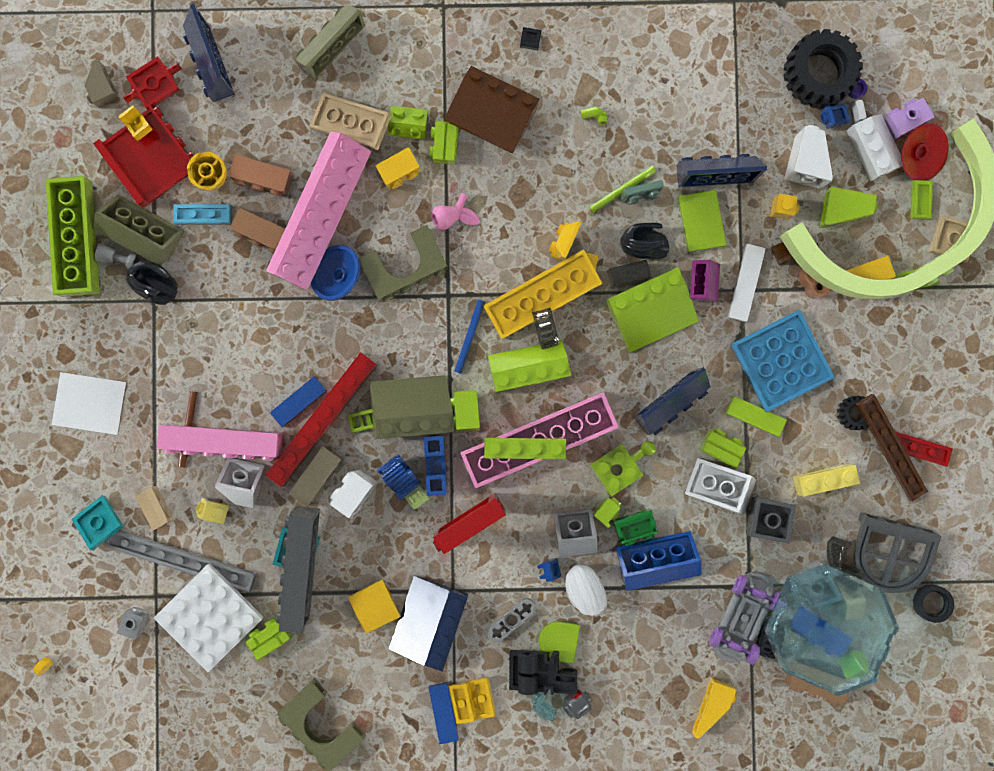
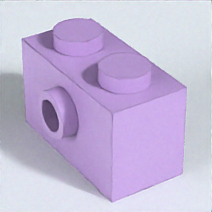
[885,98,934,140]

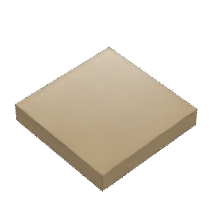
[929,215,970,263]

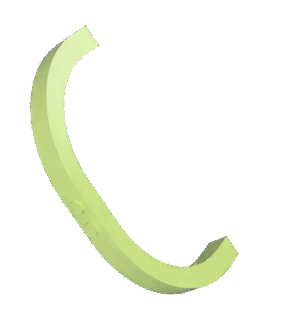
[780,118,994,300]

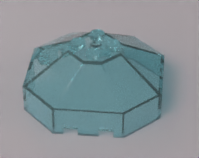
[765,564,899,696]

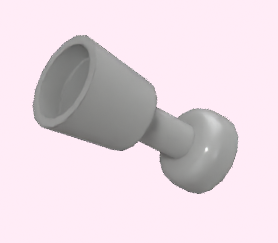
[95,243,139,269]

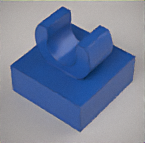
[537,558,562,582]

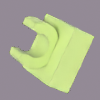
[405,484,430,510]

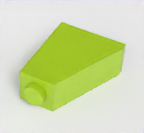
[819,187,878,228]

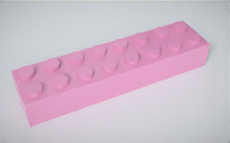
[266,132,372,290]
[460,392,619,489]

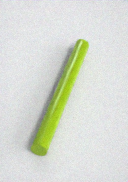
[589,166,656,213]

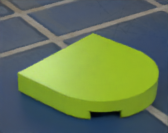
[538,621,580,664]

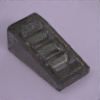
[532,308,559,349]

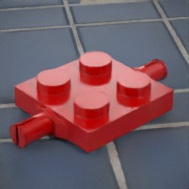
[123,56,182,110]

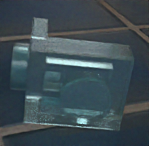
[531,692,557,722]

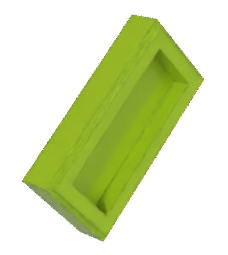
[910,180,933,220]

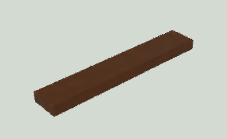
[856,394,928,502]

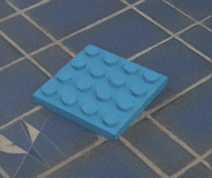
[730,309,835,412]

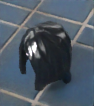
[620,222,669,259]
[126,262,178,305]

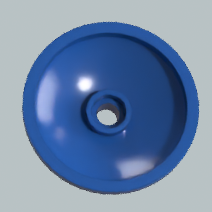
[311,245,360,301]

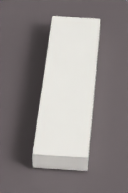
[727,244,766,322]

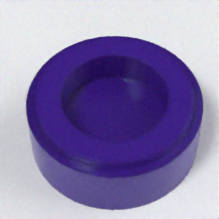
[848,79,867,99]

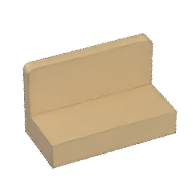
[136,486,174,530]

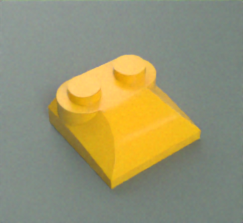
[549,221,582,262]

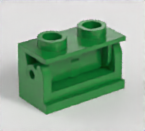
[613,509,658,546]

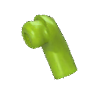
[581,107,608,125]

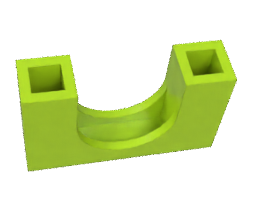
[484,437,566,459]

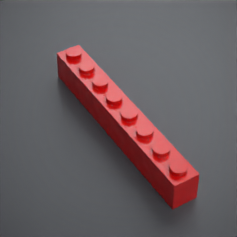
[265,352,378,487]

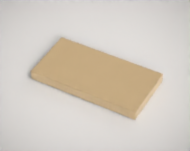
[309,92,392,151]

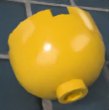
[187,152,227,191]

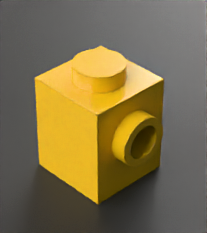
[770,194,799,220]

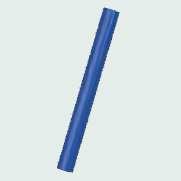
[454,299,485,374]

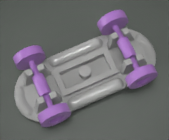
[709,572,784,665]

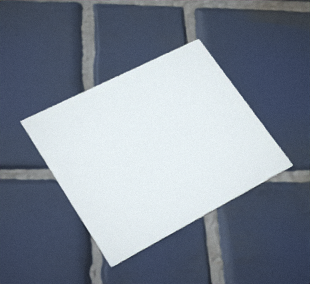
[52,372,126,435]

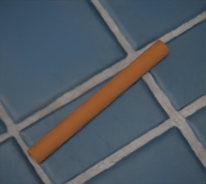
[177,391,198,468]

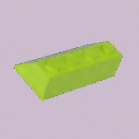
[488,340,571,393]

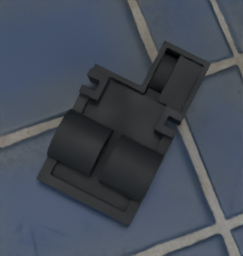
[509,650,577,695]

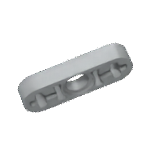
[489,598,535,642]

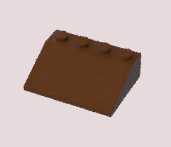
[444,66,540,154]

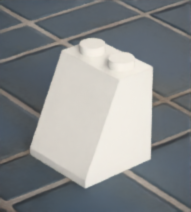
[784,125,833,189]

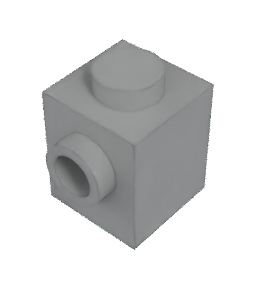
[117,607,149,640]

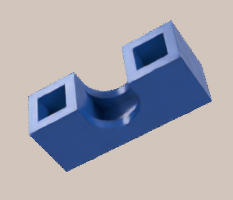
[424,436,447,496]

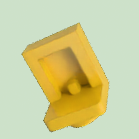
[118,106,153,141]

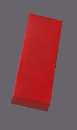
[896,432,953,467]

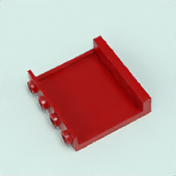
[93,103,194,208]

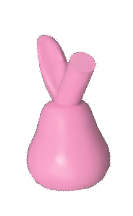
[432,193,480,230]

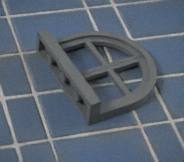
[853,512,941,593]

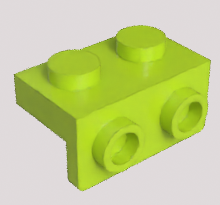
[388,106,428,140]

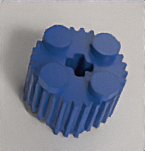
[377,455,421,500]

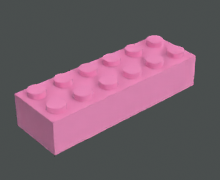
[157,425,284,461]

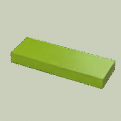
[725,396,787,437]

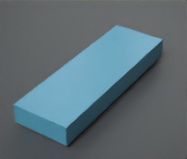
[173,204,232,225]

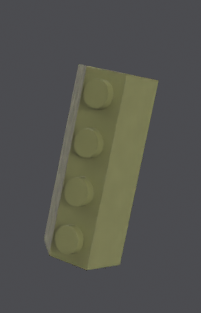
[295,4,366,80]
[93,195,184,266]

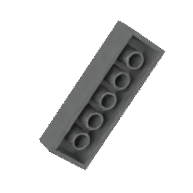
[276,506,320,633]

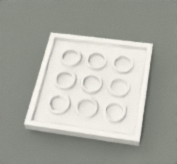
[154,563,264,672]

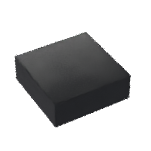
[520,27,542,51]

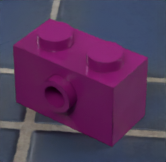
[690,260,720,302]

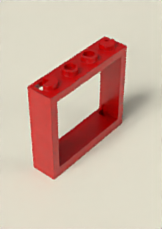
[433,493,506,554]

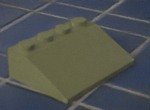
[369,375,454,440]

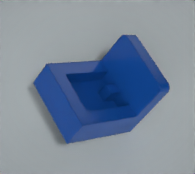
[821,103,850,129]

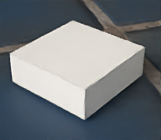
[850,100,867,124]

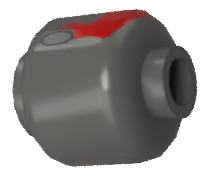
[562,689,592,719]

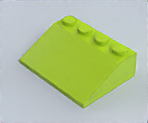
[606,267,699,353]

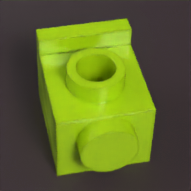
[593,497,622,528]

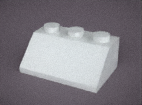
[846,114,903,182]

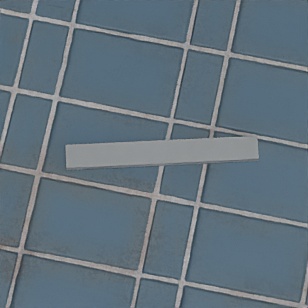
[103,530,257,593]

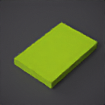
[678,190,726,253]

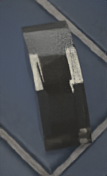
[826,536,864,590]

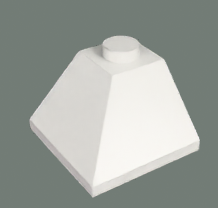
[215,458,265,508]

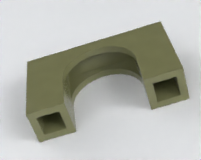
[359,225,448,302]
[277,678,366,771]

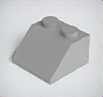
[554,509,598,558]

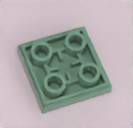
[620,180,664,205]

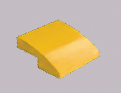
[348,579,401,634]
[448,676,497,724]

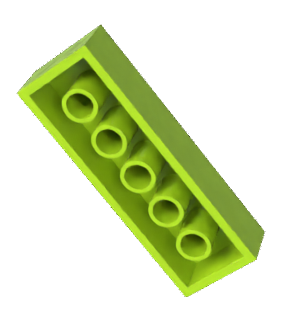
[45,176,100,297]

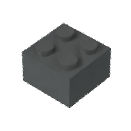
[746,497,796,544]

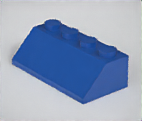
[616,531,702,591]

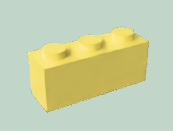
[793,464,860,497]

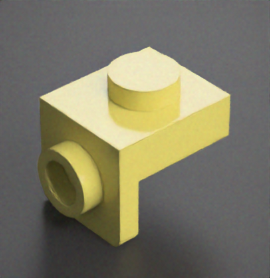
[196,498,229,524]

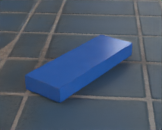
[270,376,327,427]
[429,682,459,745]

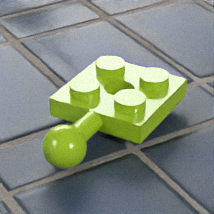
[590,441,656,497]

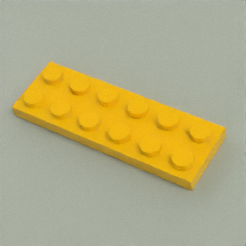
[484,249,603,339]

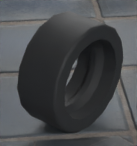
[913,584,955,623]

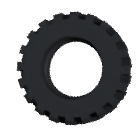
[783,29,863,108]

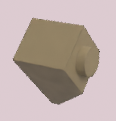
[84,59,120,108]

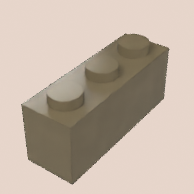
[288,446,344,507]

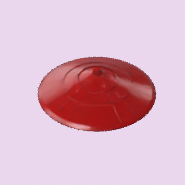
[901,123,949,181]

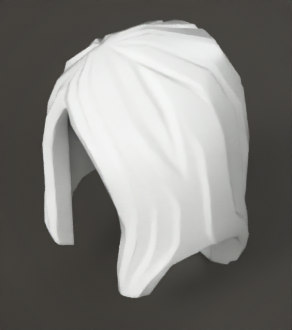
[565,564,607,616]

